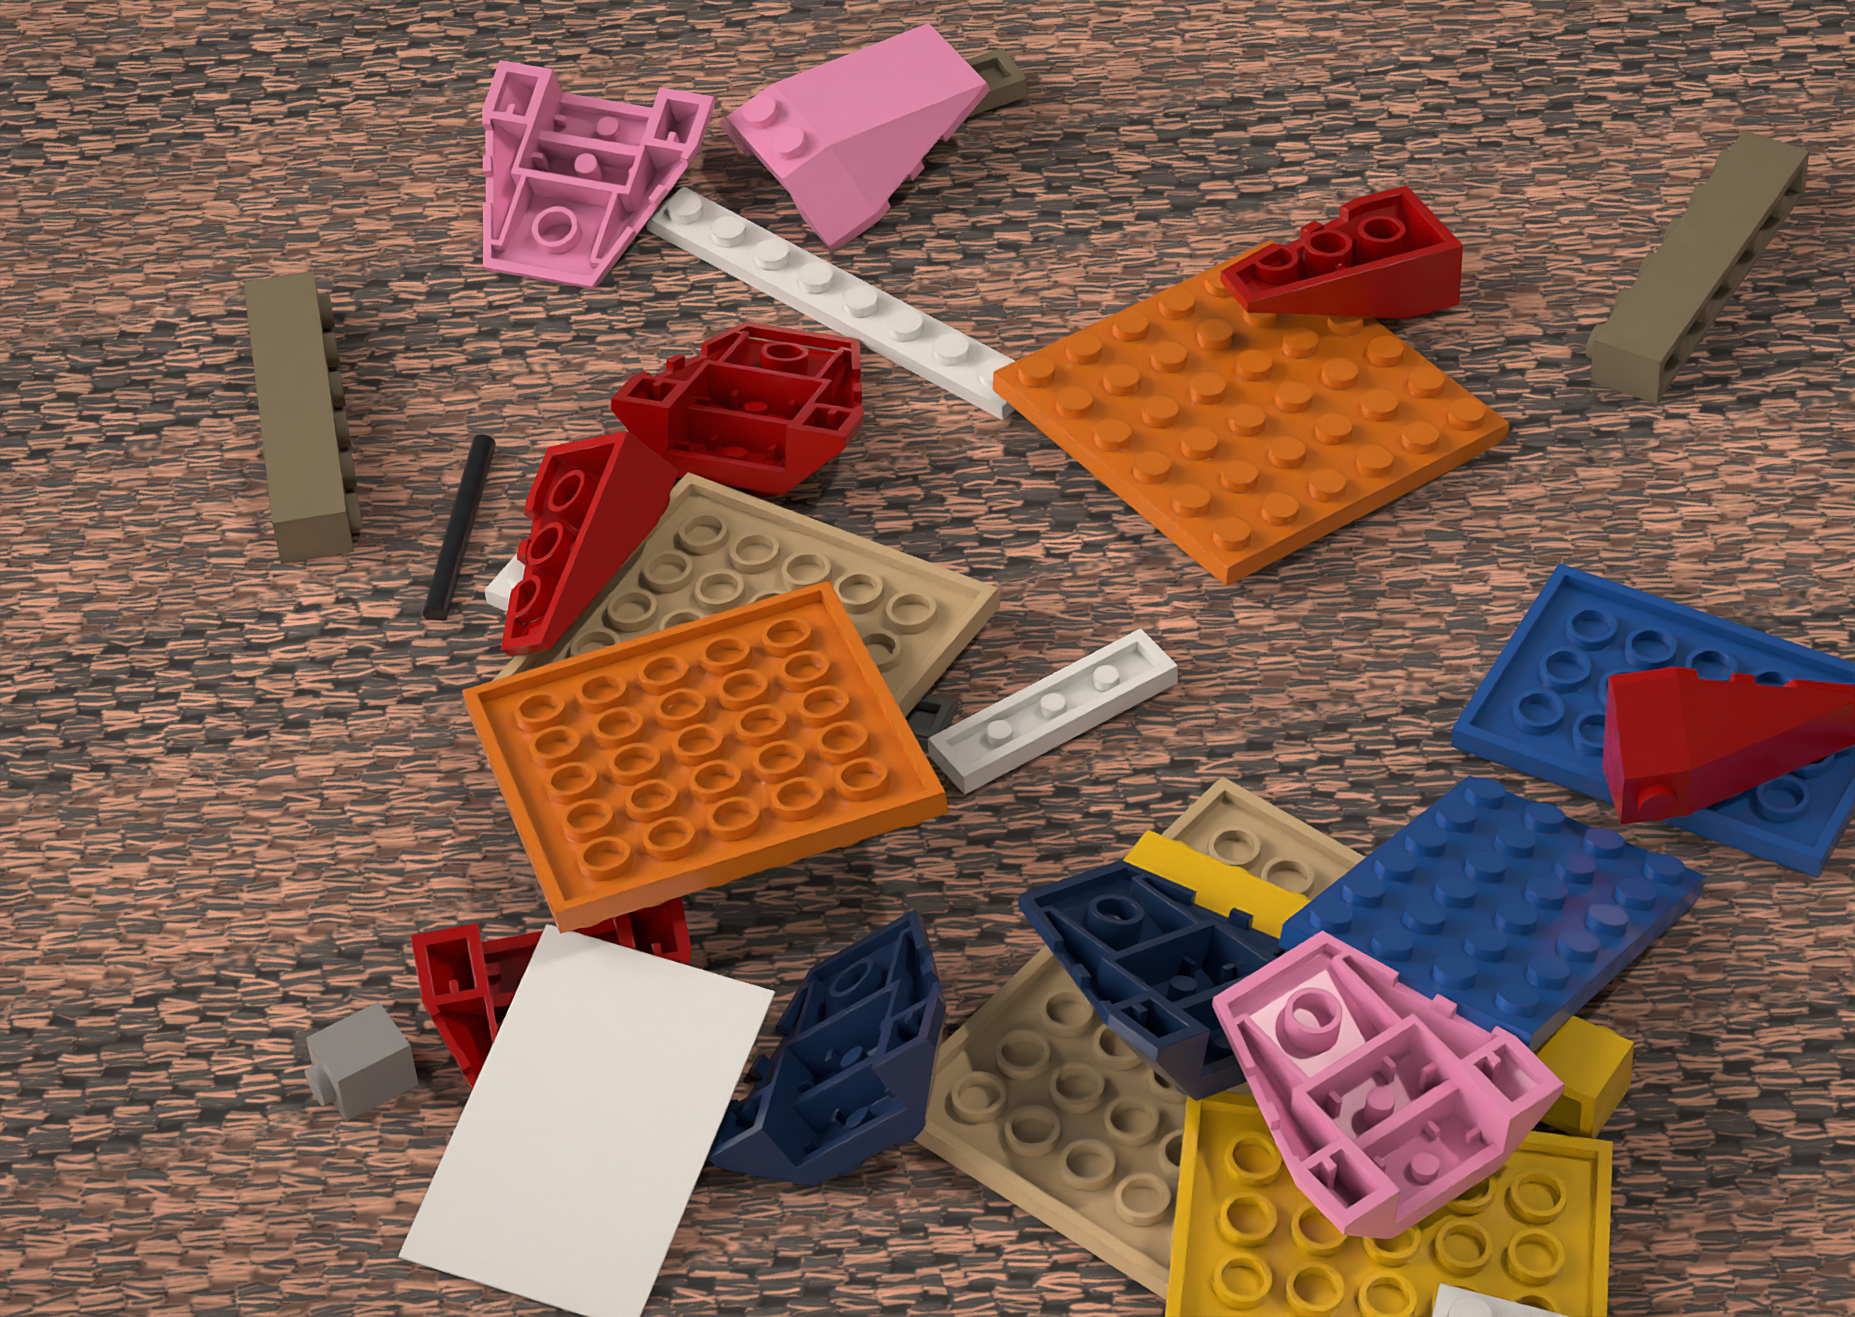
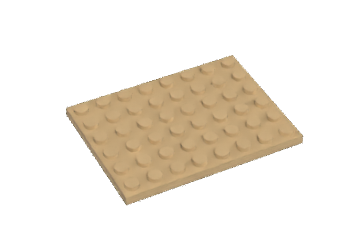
[913,776,1366,1300]

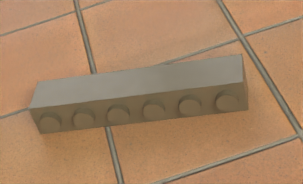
[1586,130,1809,404]
[244,271,363,564]

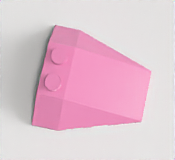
[718,23,990,250]
[482,60,716,290]
[1212,931,1564,1239]

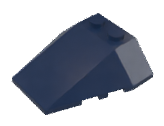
[1018,860,1288,1101]
[708,909,946,1187]

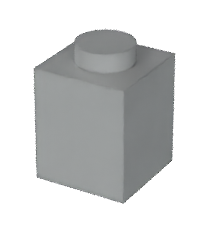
[304,1002,419,1121]

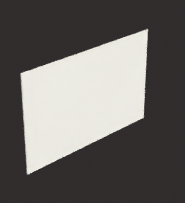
[398,924,775,1317]

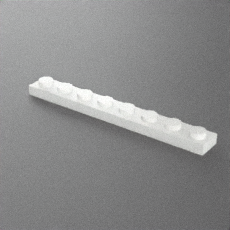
[646,187,1015,420]

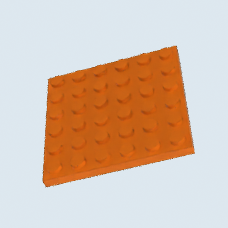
[993,239,1509,587]
[462,580,949,934]

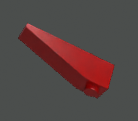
[1220,185,1463,319]
[501,430,679,656]
[1602,667,1855,825]

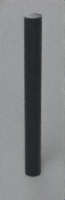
[423,434,496,621]

